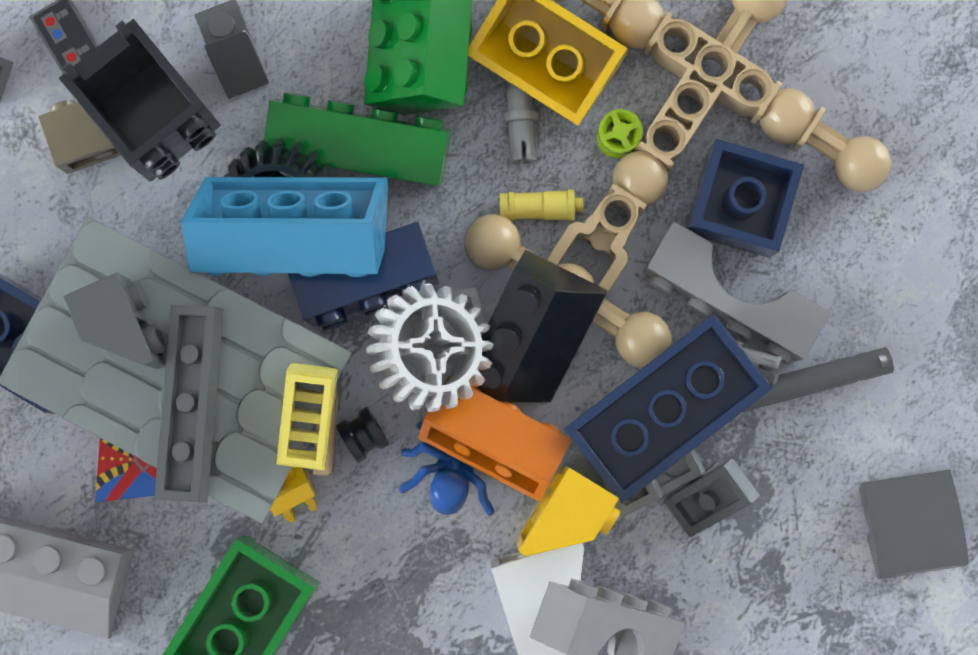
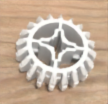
[366,284,494,412]

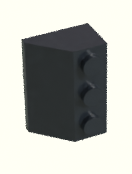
[477,250,608,402]

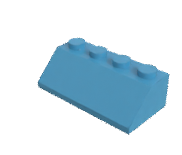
[181,177,388,277]

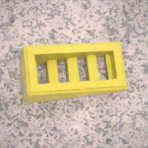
[276,363,338,470]

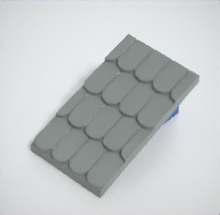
[0,216,352,524]

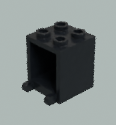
[59,18,221,182]

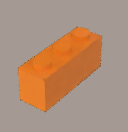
[418,376,572,502]

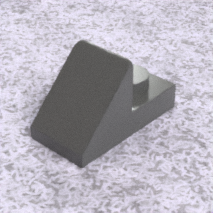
[194,0,269,99]
[664,458,760,537]

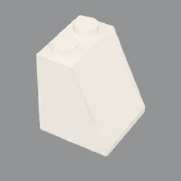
[491,543,584,655]

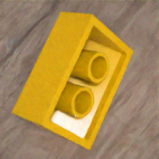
[468,0,629,126]
[515,465,620,556]

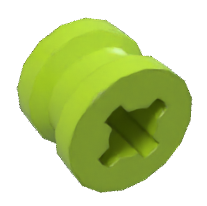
[596,109,643,160]

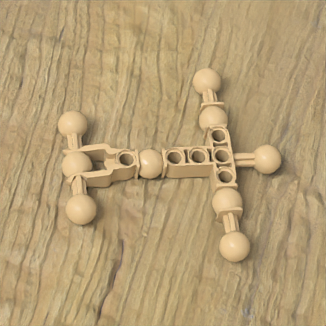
[464,0,892,368]

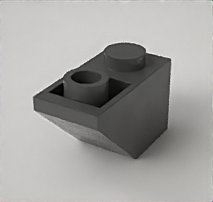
[63,272,166,369]

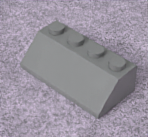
[0,516,134,639]

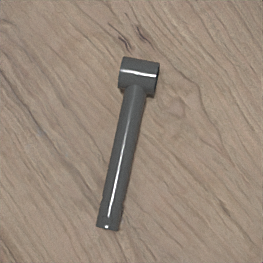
[722,347,894,428]

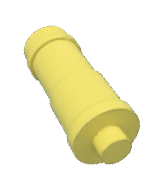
[500,189,583,221]

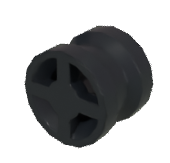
[336,407,390,463]

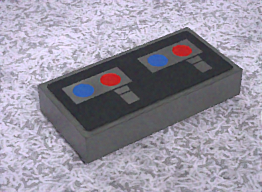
[29,0,99,74]

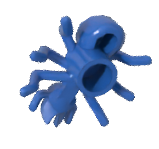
[399,422,494,516]

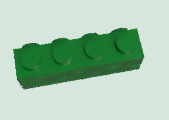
[264,92,452,186]

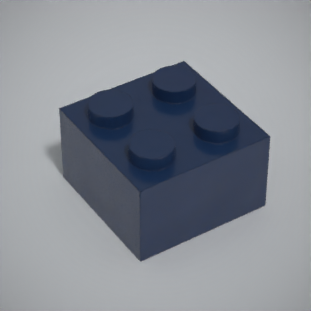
[686,139,804,258]

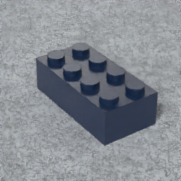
[564,313,773,504]

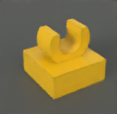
[270,467,317,523]

